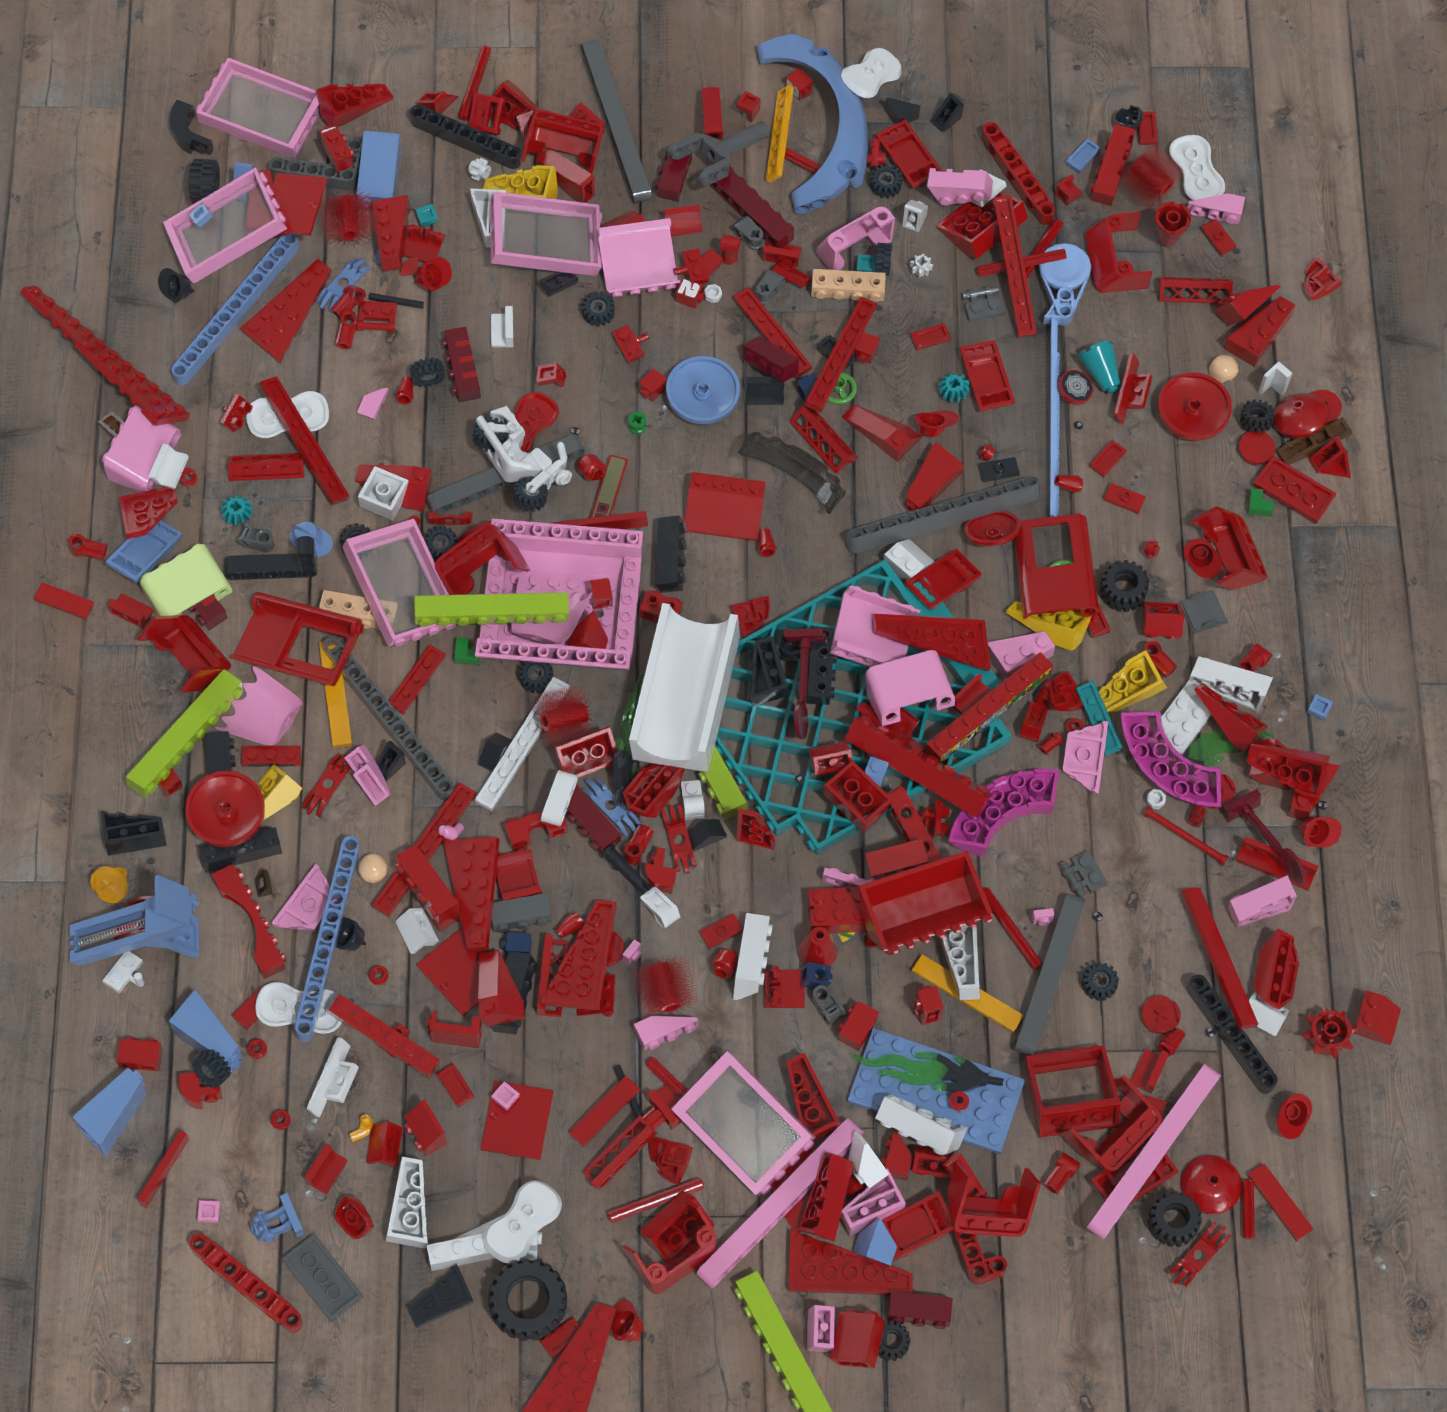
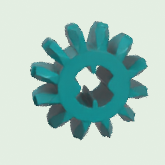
[938,372,970,404]
[220,494,253,527]

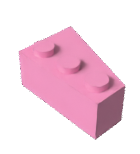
[927,168,993,206]
[988,632,1055,681]
[1227,875,1297,928]
[841,1168,906,1236]

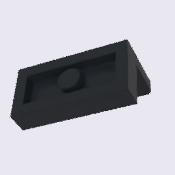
[747,377,784,405]

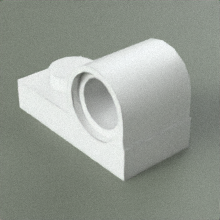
[681,780,704,820]
[640,887,680,929]

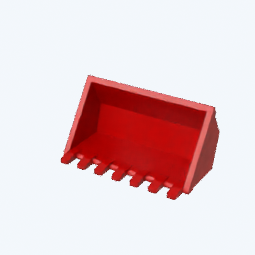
[859,850,993,954]

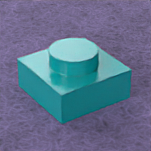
[415,204,438,227]
[857,254,876,272]

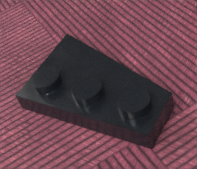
[408,1265,474,1328]

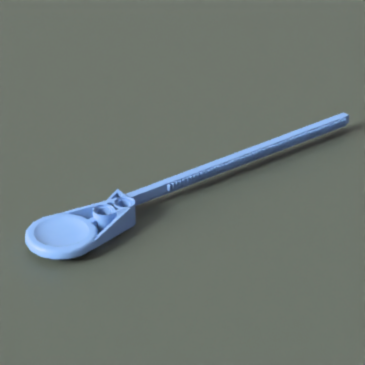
[1039,243,1091,517]

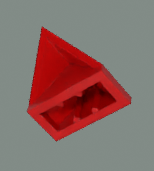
[415,91,459,114]
[1309,436,1351,478]
[567,610,608,649]

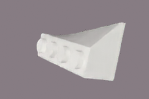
[733,913,773,1000]
[427,1215,503,1271]

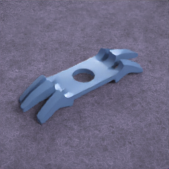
[316,258,371,313]
[581,777,641,837]

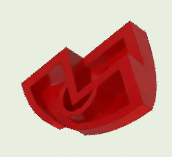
[1304,257,1343,300]
[730,596,770,639]
[1049,671,1083,711]
[650,1137,693,1185]

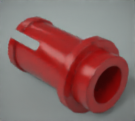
[1038,732,1064,755]

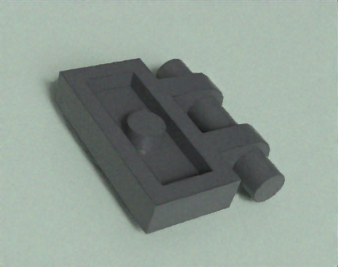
[962,285,1005,322]
[1060,850,1108,898]

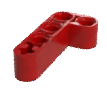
[949,1211,1008,1285]

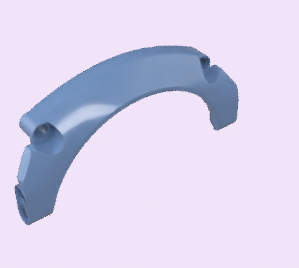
[757,34,868,214]

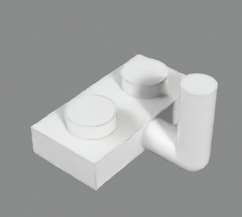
[103,951,145,994]

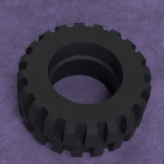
[488,1258,567,1341]

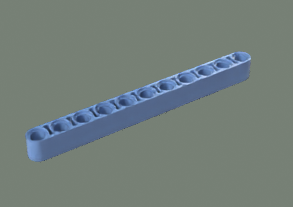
[172,234,299,385]
[295,836,360,1042]

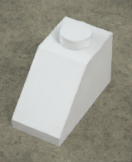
[902,200,928,232]

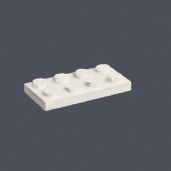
[1162,680,1212,755]

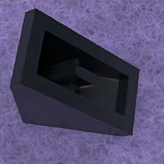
[930,93,964,132]
[885,97,921,124]
[478,732,513,772]
[376,740,406,782]
[688,820,727,852]

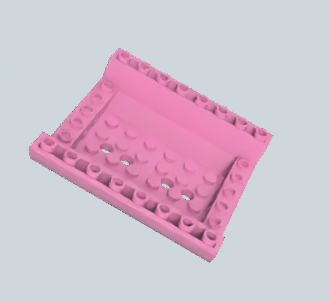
[475,519,643,670]

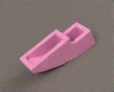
[344,745,391,806]

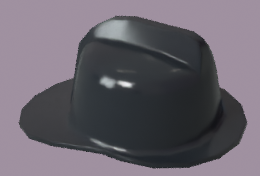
[158,268,194,303]
[328,917,367,951]

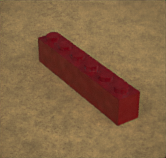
[709,166,794,248]

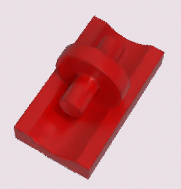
[220,394,253,432]
[919,799,950,839]

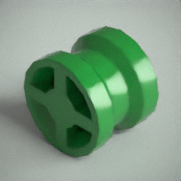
[628,411,647,435]

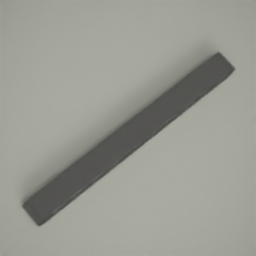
[581,39,652,203]
[847,476,1041,553]
[323,636,454,801]

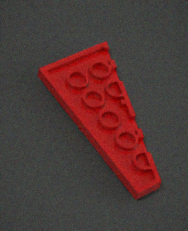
[241,259,331,364]
[873,613,991,672]
[443,836,500,951]
[540,900,617,1010]
[789,1230,913,1295]

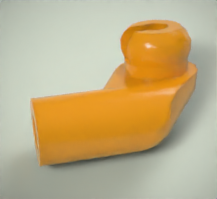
[349,1114,373,1142]

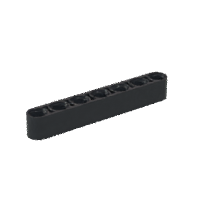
[410,105,521,169]
[1187,974,1277,1094]

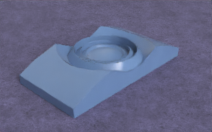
[106,520,183,583]

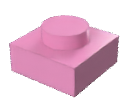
[1032,908,1054,926]
[622,939,642,965]
[491,1081,520,1111]
[198,1200,221,1223]

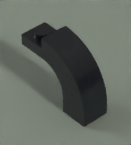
[170,99,214,155]

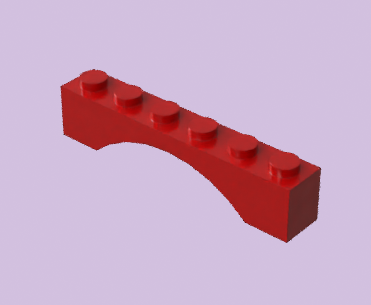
[212,864,287,979]
[328,994,440,1079]

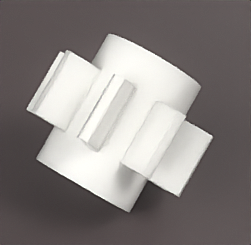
[468,158,491,181]
[910,254,933,277]

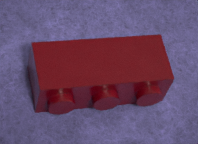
[655,143,692,202]
[743,336,799,383]
[888,1291,953,1329]

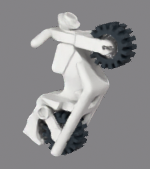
[473,406,572,512]

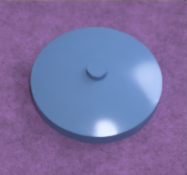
[666,356,740,424]

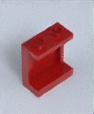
[496,849,542,901]
[427,1011,482,1049]

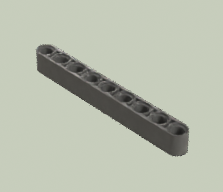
[426,434,585,515]
[1015,893,1086,1056]

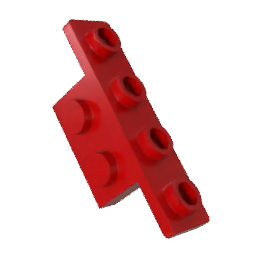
[1113,353,1152,424]
[856,702,925,751]

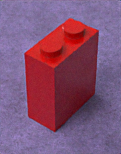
[830,1309,885,1368]

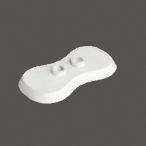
[841,48,902,98]
[1170,135,1225,200]
[246,391,329,438]
[256,982,341,1034]
[483,1180,562,1263]

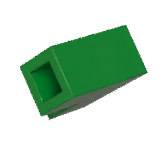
[1248,488,1274,517]
[454,637,479,665]

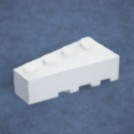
[1189,657,1273,712]
[939,925,980,1000]
[875,1094,968,1155]
[386,1157,428,1249]

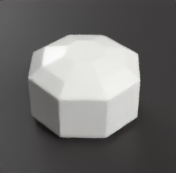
[704,284,722,303]
[1147,789,1166,809]

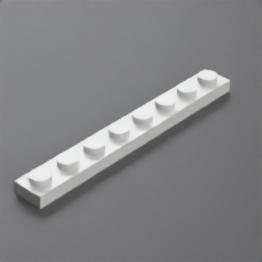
[475,677,570,811]

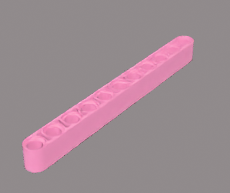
[1087,1064,1221,1240]
[696,1118,864,1289]

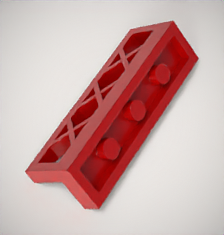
[1158,277,1233,303]
[790,405,858,473]
[228,453,305,481]
[1235,836,1319,891]
[537,934,569,1017]
[582,1115,657,1190]

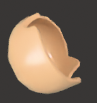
[1209,355,1239,383]
[357,854,388,884]

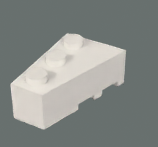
[470,189,506,248]

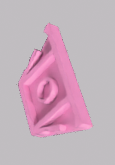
[1062,721,1108,795]
[272,864,338,932]

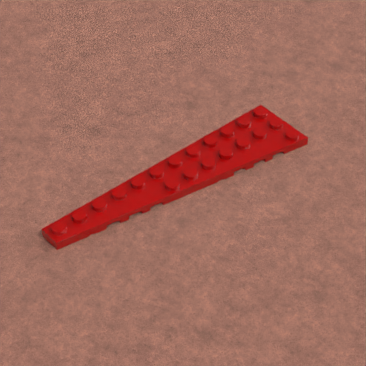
[20,285,190,426]

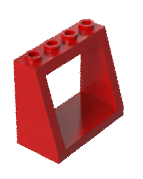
[1025,1045,1121,1138]

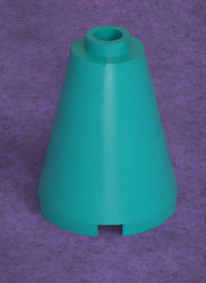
[1078,340,1120,394]

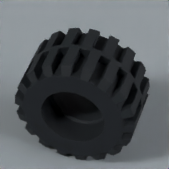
[189,158,220,204]
[1100,560,1150,612]
[1148,1191,1202,1247]

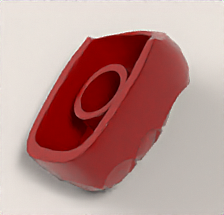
[334,1196,374,1239]

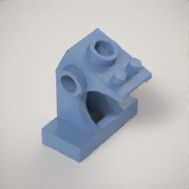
[250,1193,304,1243]

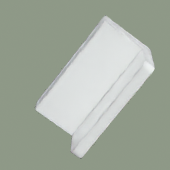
[491,306,513,347]
[1258,362,1292,395]
[148,443,189,489]
[396,908,439,954]
[1249,991,1290,1036]

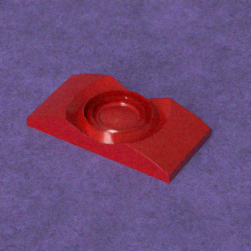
[875,119,943,189]
[960,340,1015,412]
[905,548,982,610]
[1090,1145,1179,1206]
[882,1191,955,1265]

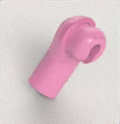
[438,823,464,840]

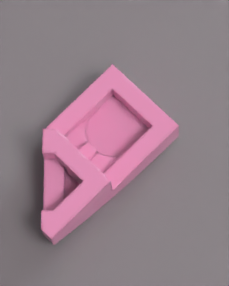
[357,388,389,420]

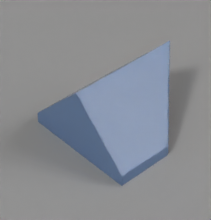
[853,1217,898,1266]

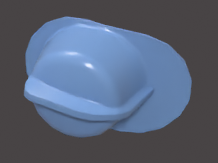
[290,521,333,557]

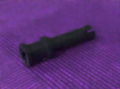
[601,844,652,895]

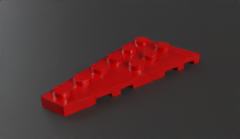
[522,1303,616,1412]

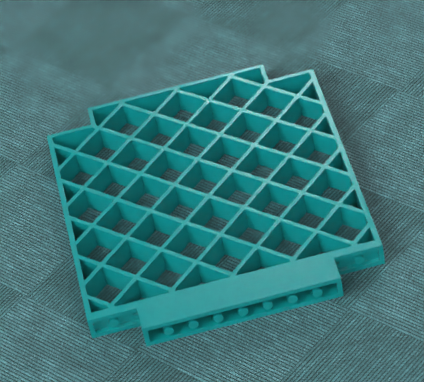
[715,559,1012,856]

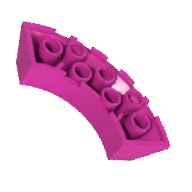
[1121,712,1222,807]
[948,769,1060,857]

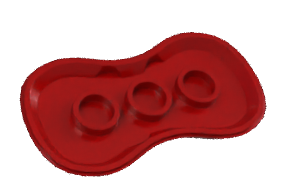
[495,392,559,453]

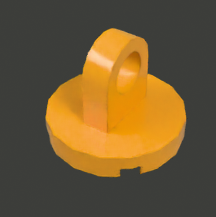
[90,866,128,903]

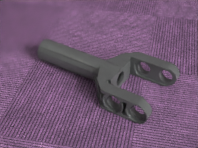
[668,121,769,186]

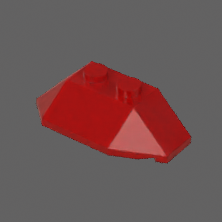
[622,763,685,818]
[1253,929,1299,1010]

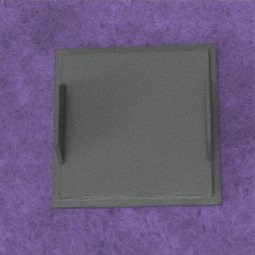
[1179,590,1228,634]

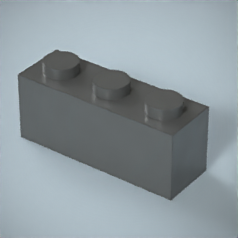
[491,893,552,933]

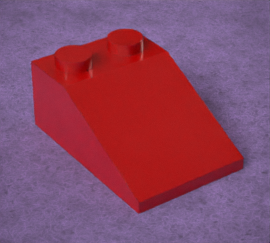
[1214,284,1281,326]

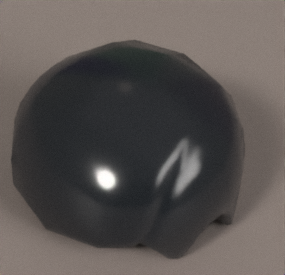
[1115,105,1143,129]
[779,634,801,661]

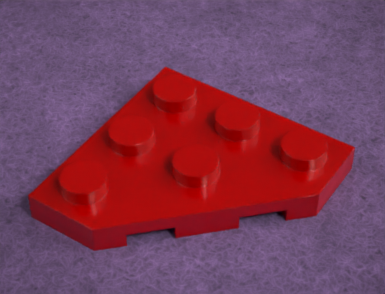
[119,487,178,539]

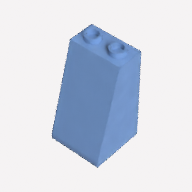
[357,131,402,207]
[169,990,242,1073]
[73,1068,147,1156]

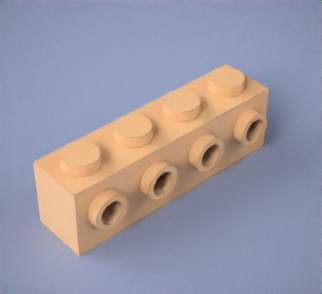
[811,269,886,302]
[319,590,399,632]

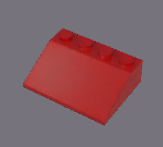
[936,192,1028,259]
[685,472,766,541]

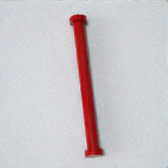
[1144,807,1229,866]

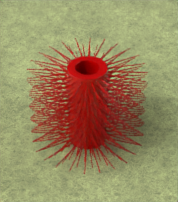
[1121,144,1184,209]
[319,186,377,248]
[534,685,596,750]
[632,955,698,1017]

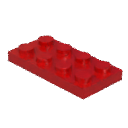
[1253,456,1337,524]

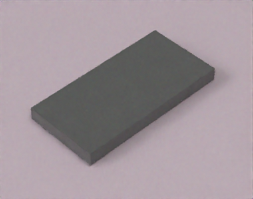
[281,1234,364,1323]

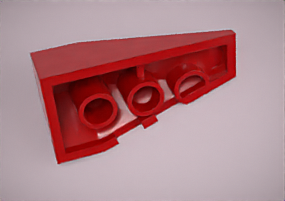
[490,80,540,130]
[355,464,432,512]
[1194,684,1268,751]
[736,808,776,850]

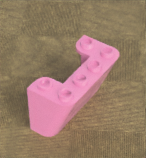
[816,207,895,270]
[102,405,181,492]
[866,650,955,726]

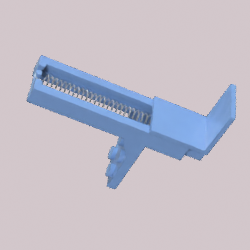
[69,875,199,966]

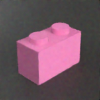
[807,1305,835,1352]

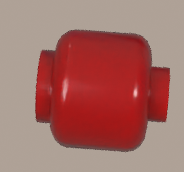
[578,454,605,481]
[712,949,739,979]

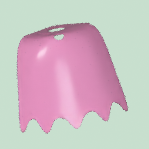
[511,577,592,644]
[214,667,303,745]

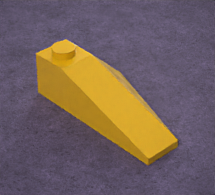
[483,165,558,199]
[1006,601,1091,651]
[1099,650,1167,714]
[258,764,303,820]

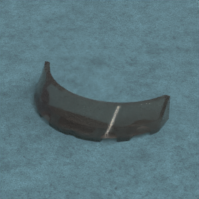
[738,432,846,514]

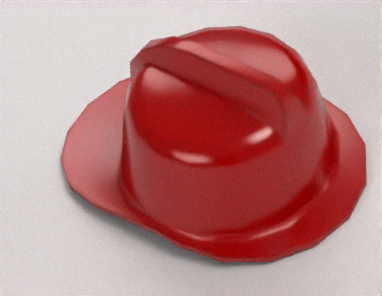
[414,257,452,291]
[914,410,959,437]
[1184,538,1223,579]
[1298,817,1342,847]
[1277,1093,1312,1140]
[611,1299,644,1342]

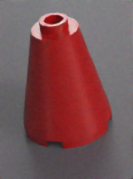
[1155,201,1191,247]
[798,927,837,966]

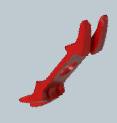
[302,753,351,818]
[661,804,697,874]
[1169,1221,1231,1287]

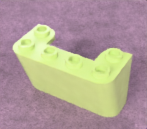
[140,544,232,616]

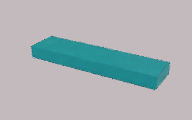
[1076,680,1124,757]

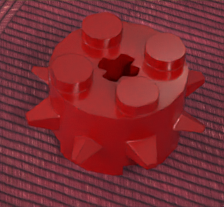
[1303,1006,1357,1059]

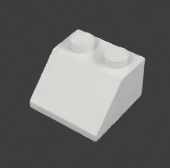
[358,467,409,521]
[884,539,935,583]
[848,1130,889,1188]

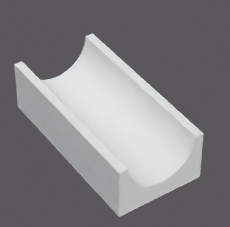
[629,603,740,772]

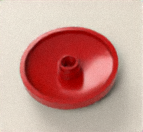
[1158,372,1232,441]
[186,771,265,847]

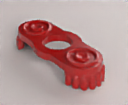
[427,511,473,526]

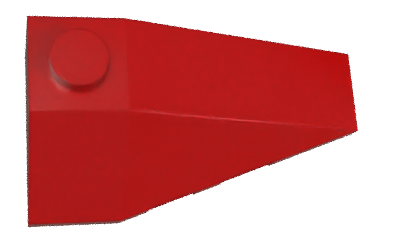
[316,84,394,127]
[842,404,922,462]
[1247,743,1331,799]
[478,950,525,1027]

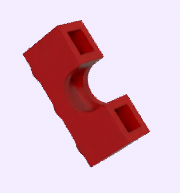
[504,811,568,851]

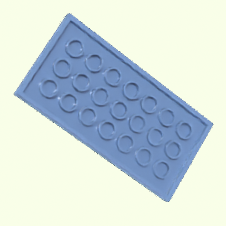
[848,1028,1025,1154]

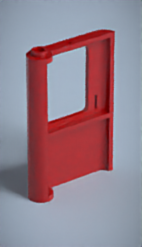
[1014,513,1099,619]
[230,592,364,686]

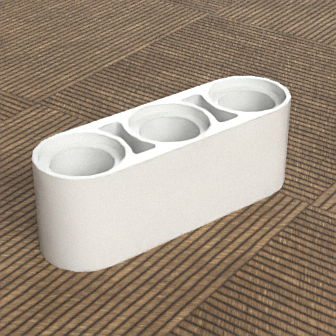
[541,770,578,827]

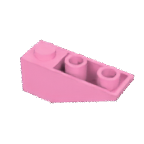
[1187,193,1245,224]
[634,1016,698,1051]

